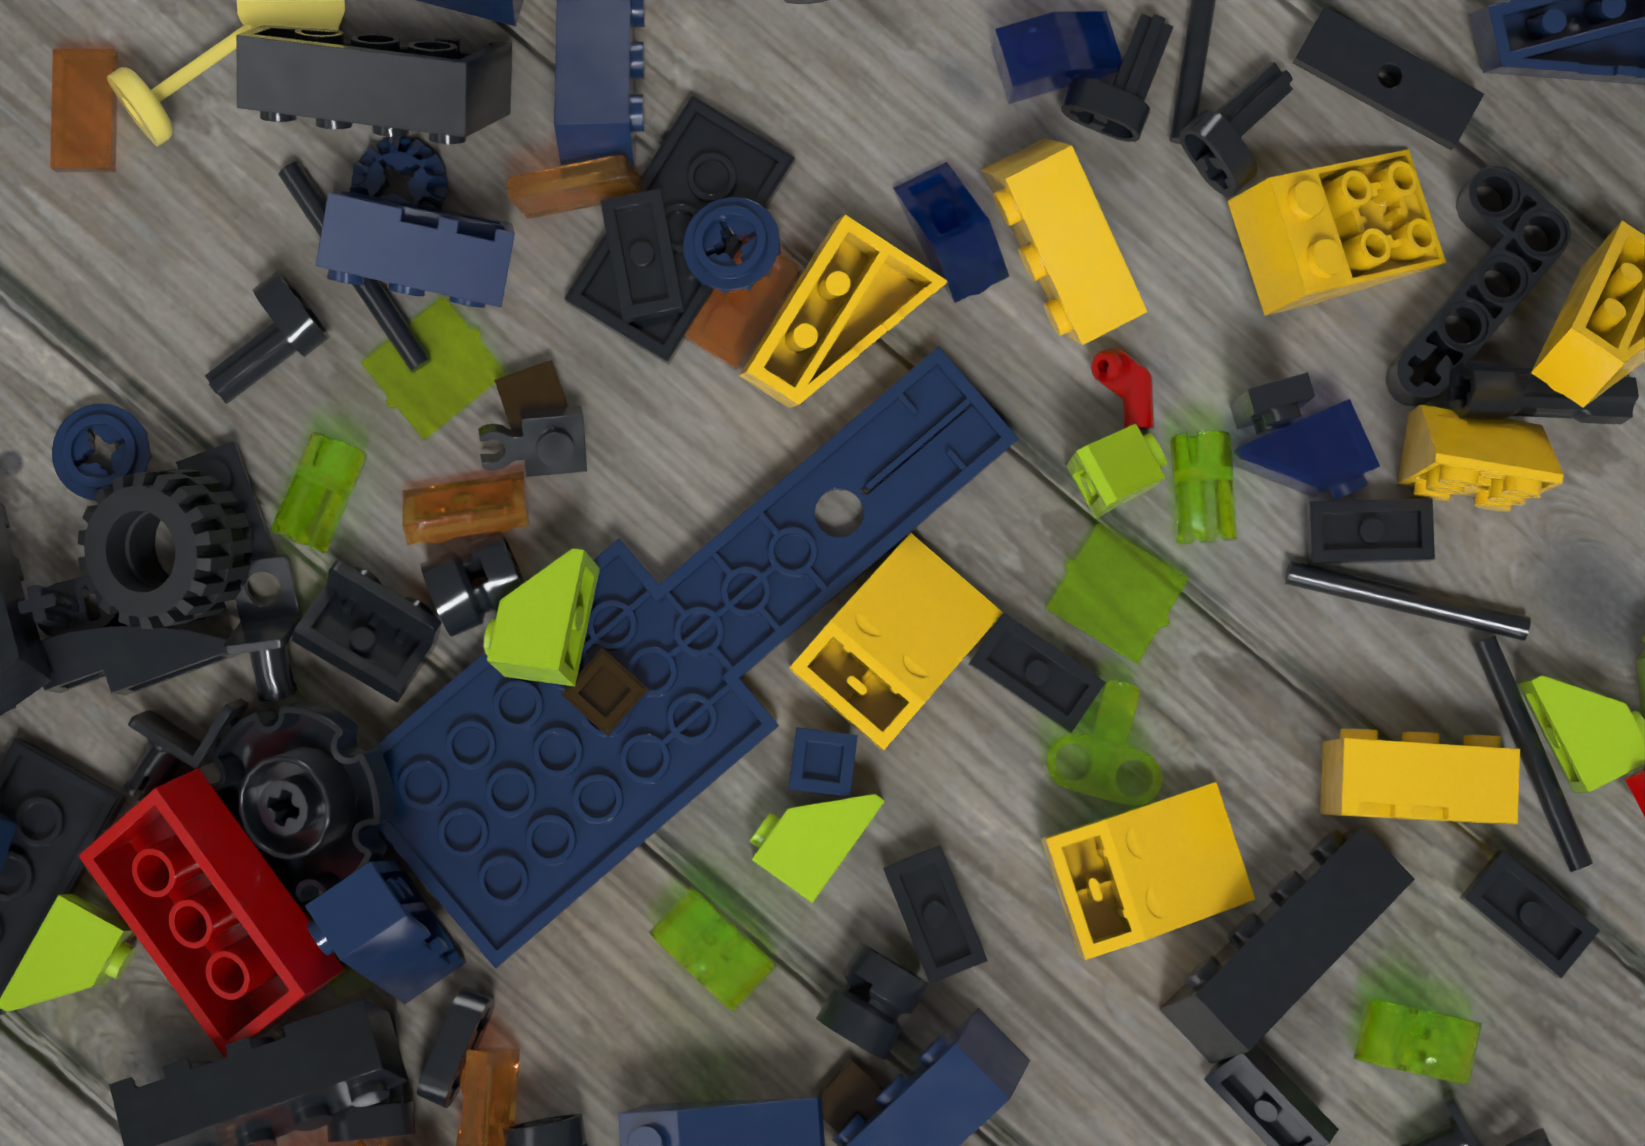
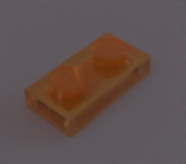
[684,239,801,371]
[402,471,529,545]
[456,1047,520,1146]

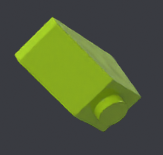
[1066,424,1167,519]
[484,548,600,687]
[1517,675,1645,793]
[749,794,885,903]
[0,893,137,1012]

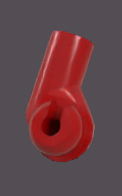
[1090,348,1155,430]

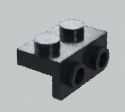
[292,560,442,703]

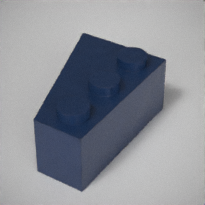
[554,0,645,188]
[1469,0,1645,85]
[316,188,515,308]
[305,860,466,1004]
[832,1007,1030,1146]

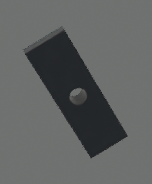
[1293,6,1484,151]

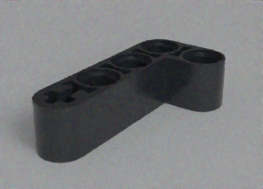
[1386,166,1571,407]

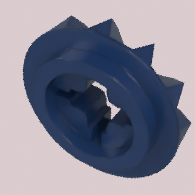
[349,137,448,209]
[683,197,782,295]
[52,404,153,501]

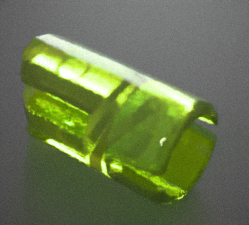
[1170,430,1238,545]
[270,431,367,554]

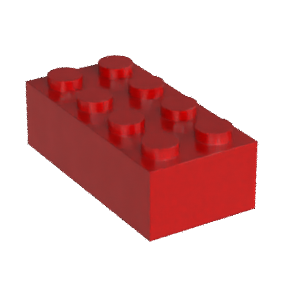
[78,768,345,1058]

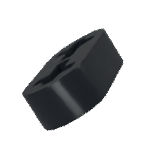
[417,986,495,1108]

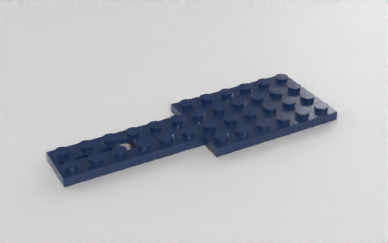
[372,346,1019,969]

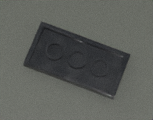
[564,95,795,365]
[0,738,127,1015]

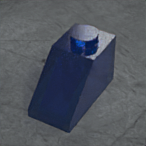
[991,11,1122,104]
[893,162,1010,303]
[1229,399,1380,501]

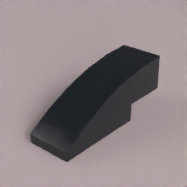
[41,626,241,696]

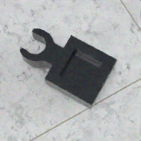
[478,406,587,477]

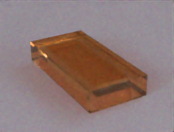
[50,49,118,172]
[507,155,643,219]

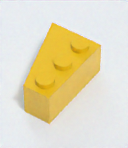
[981,138,1148,345]
[738,215,948,408]
[1531,220,1645,408]
[1320,729,1520,824]

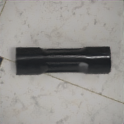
[1447,361,1639,425]

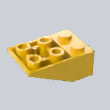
[1227,149,1446,316]
[1397,404,1564,512]
[789,533,1003,752]
[1041,782,1256,960]

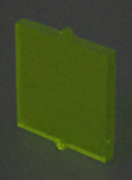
[361,297,507,441]
[1045,523,1189,665]

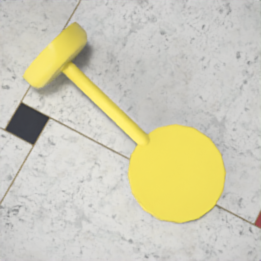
[107,0,345,147]

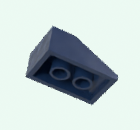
[618,1096,825,1146]

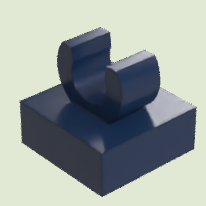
[788,727,858,797]

